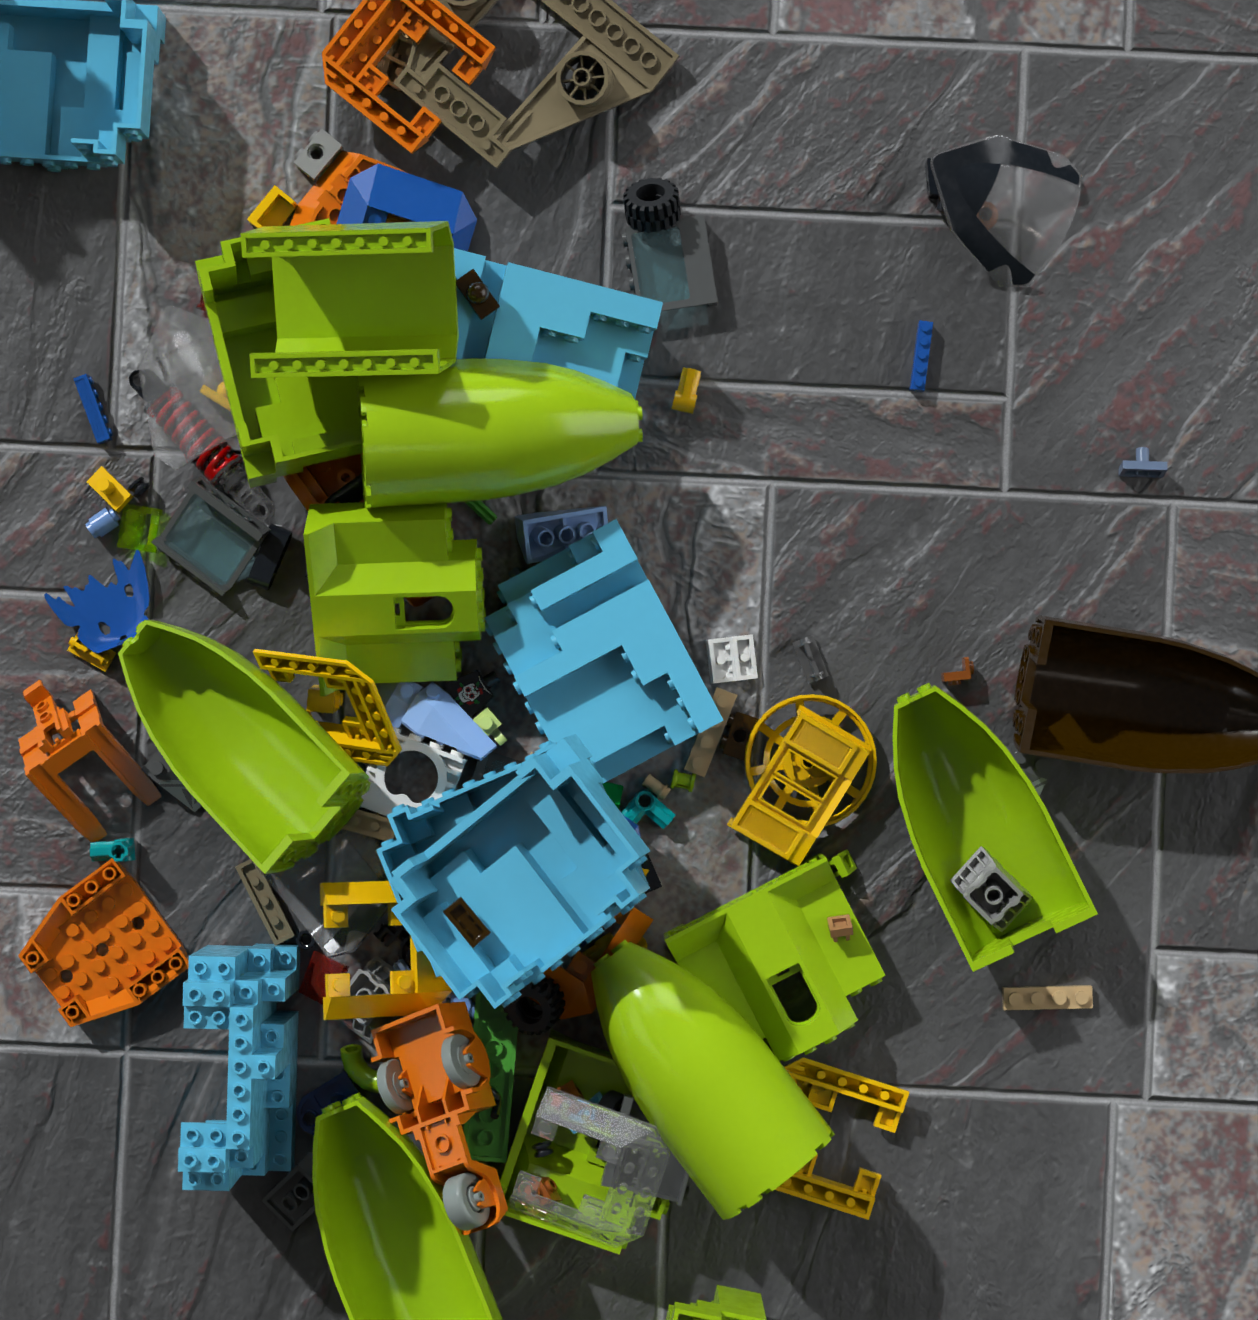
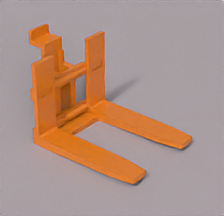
[18,680,161,843]

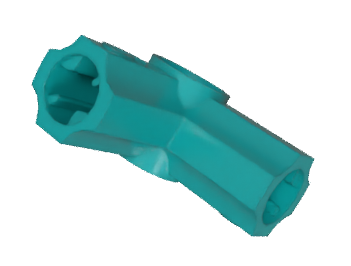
[621,789,676,829]
[90,838,136,862]

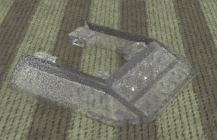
[509,1086,670,1248]

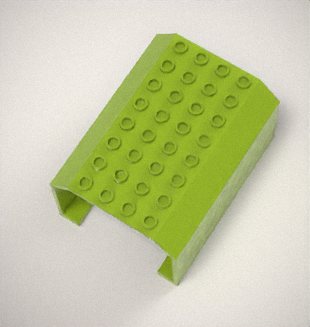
[240,221,459,378]

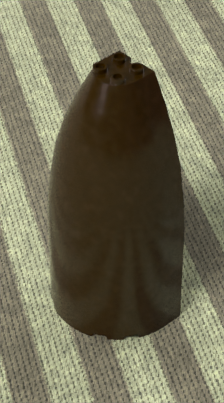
[1013,615,1258,773]

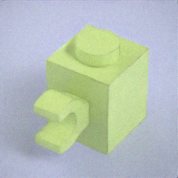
[473,707,507,746]

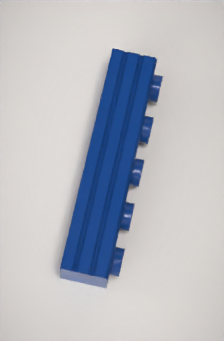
[909,320,933,392]
[73,374,113,444]

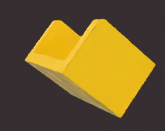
[247,185,297,229]

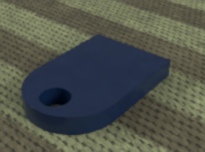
[297,1071,362,1135]

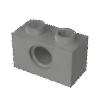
[294,129,345,183]

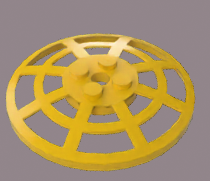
[744,694,877,826]

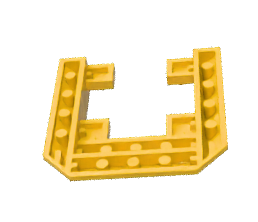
[253,649,402,766]
[320,881,452,1020]
[775,1057,909,1220]

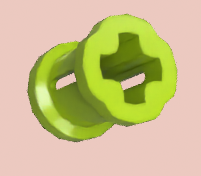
[670,769,696,792]

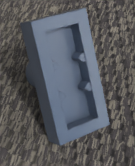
[1119,447,1168,478]

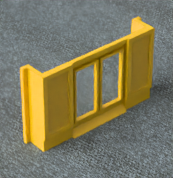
[727,705,869,866]

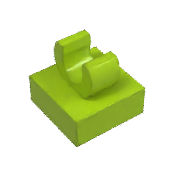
[829,849,857,878]

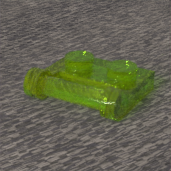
[117,504,163,553]

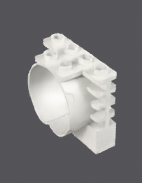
[361,727,467,816]

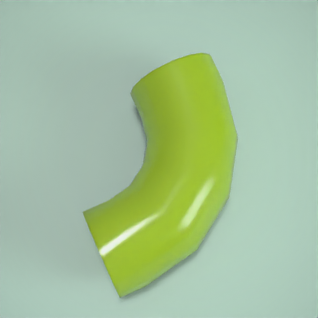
[340,1044,380,1094]

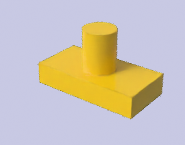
[87,466,134,513]

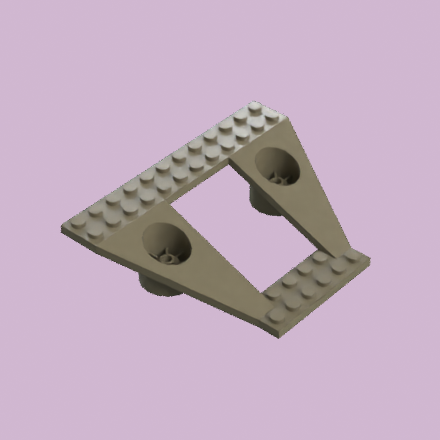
[393,0,680,169]

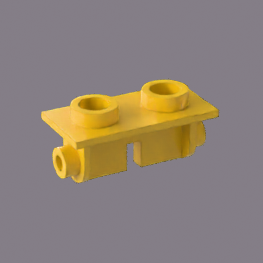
[67,632,116,672]

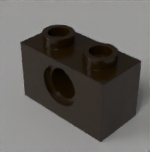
[719,711,759,760]

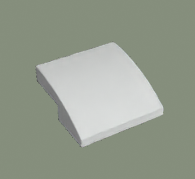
[706,634,758,684]

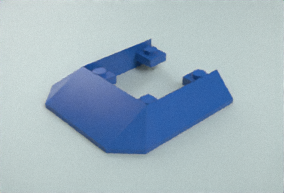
[336,163,477,252]

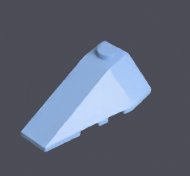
[515,506,608,564]

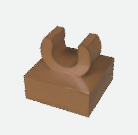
[827,914,853,942]

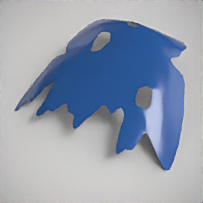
[44,550,150,653]

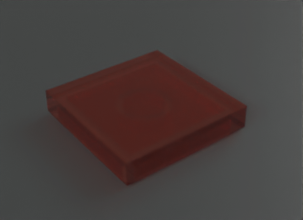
[299,951,349,1005]

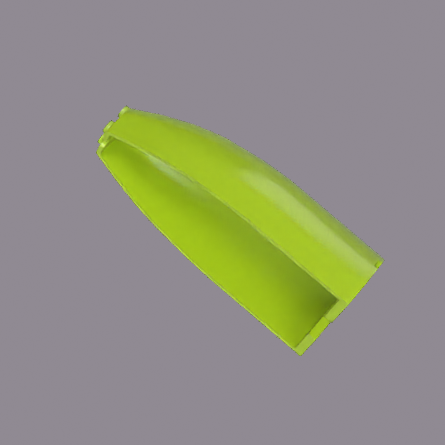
[356,358,643,508]
[118,620,370,874]
[893,683,1098,972]
[591,939,835,1220]
[312,1092,503,1320]

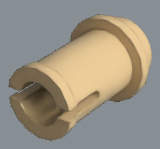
[642,774,671,800]

